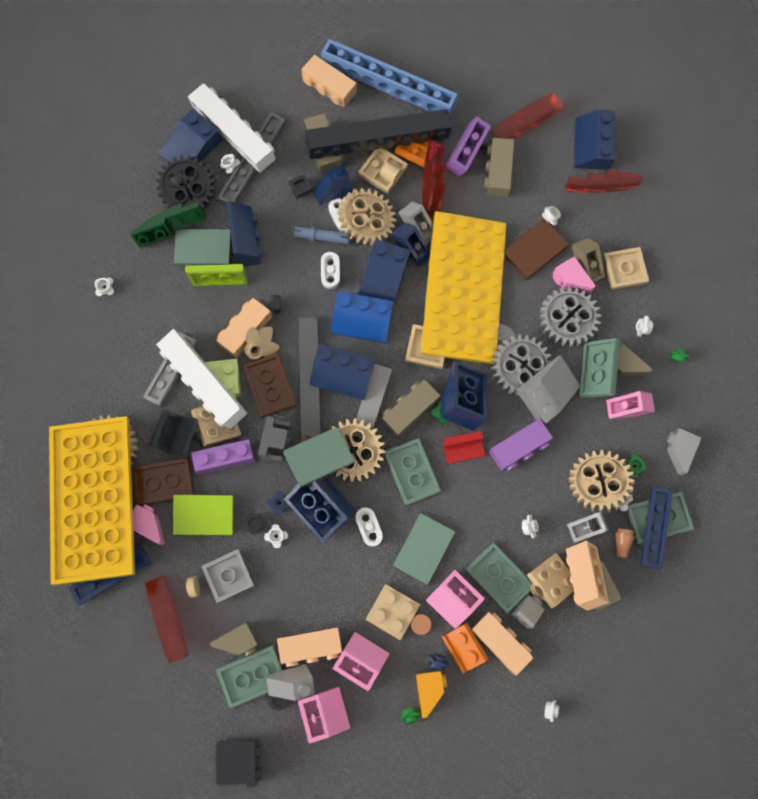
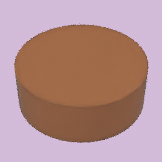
[411,614,431,635]

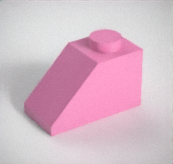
[553,257,596,295]
[606,391,655,419]
[133,504,165,546]

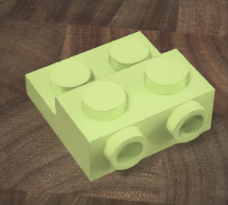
[205,359,241,399]

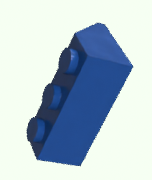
[331,291,393,343]

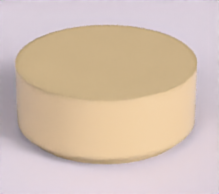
[186,576,200,598]

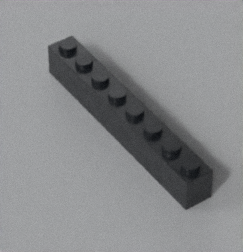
[305,109,452,159]

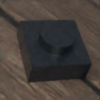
[288,174,313,199]

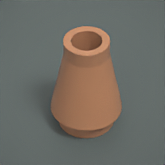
[615,528,635,558]

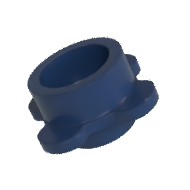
[267,491,290,515]
[428,654,448,671]

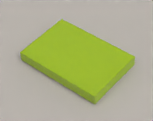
[185,264,248,286]
[173,494,234,535]

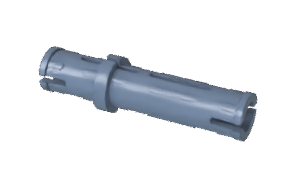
[294,226,350,245]

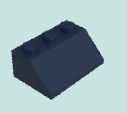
[574,110,615,170]
[226,201,263,267]
[309,344,375,401]
[284,477,357,543]

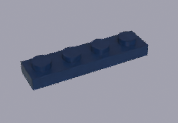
[640,487,673,570]
[69,546,151,605]

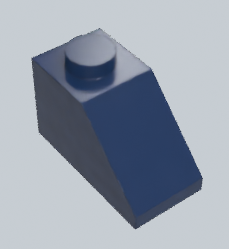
[313,165,353,205]
[391,223,430,266]

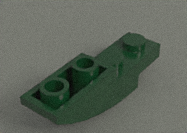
[131,202,207,248]

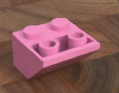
[426,570,485,629]
[333,632,390,691]
[298,687,351,743]

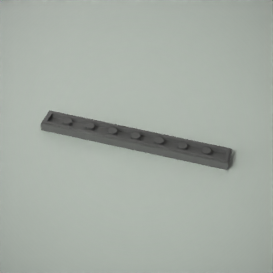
[299,317,321,438]

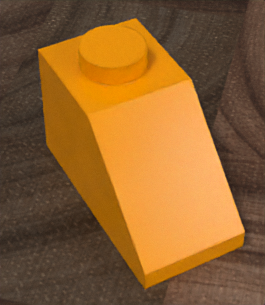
[416,670,447,718]

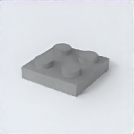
[201,549,255,603]

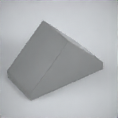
[567,511,608,543]

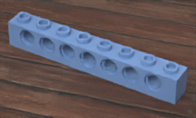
[321,39,458,118]

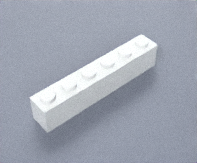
[188,83,276,173]
[156,329,247,429]

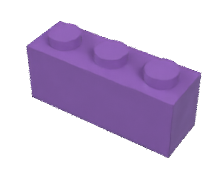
[444,116,491,177]
[489,418,553,472]
[191,439,256,475]

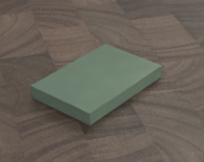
[174,229,231,266]
[579,338,620,399]
[283,427,355,487]
[384,438,441,506]
[626,492,695,545]
[393,513,455,585]
[465,542,533,614]
[216,645,283,709]

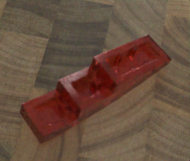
[490,92,564,139]
[422,141,447,218]
[564,169,643,193]
[145,575,189,663]

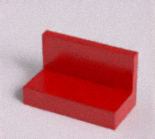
[443,431,485,464]

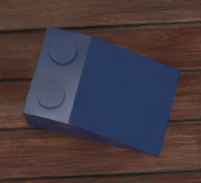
[159,108,222,176]
[358,239,411,305]
[441,360,487,431]

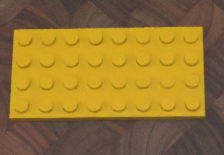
[421,211,506,365]
[49,416,135,586]

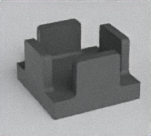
[258,416,293,464]

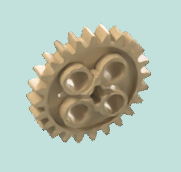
[337,188,396,246]
[332,418,386,482]
[569,450,634,513]

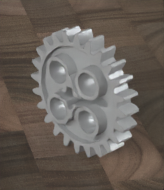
[539,287,601,347]
[491,334,551,396]

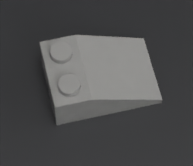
[516,355,580,423]

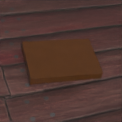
[504,219,569,280]
[242,353,297,418]
[131,458,194,506]

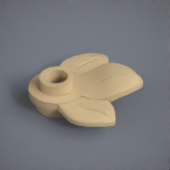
[245,326,280,359]

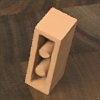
[301,55,357,107]
[216,298,272,359]
[566,541,609,610]
[471,612,533,676]
[277,628,343,667]

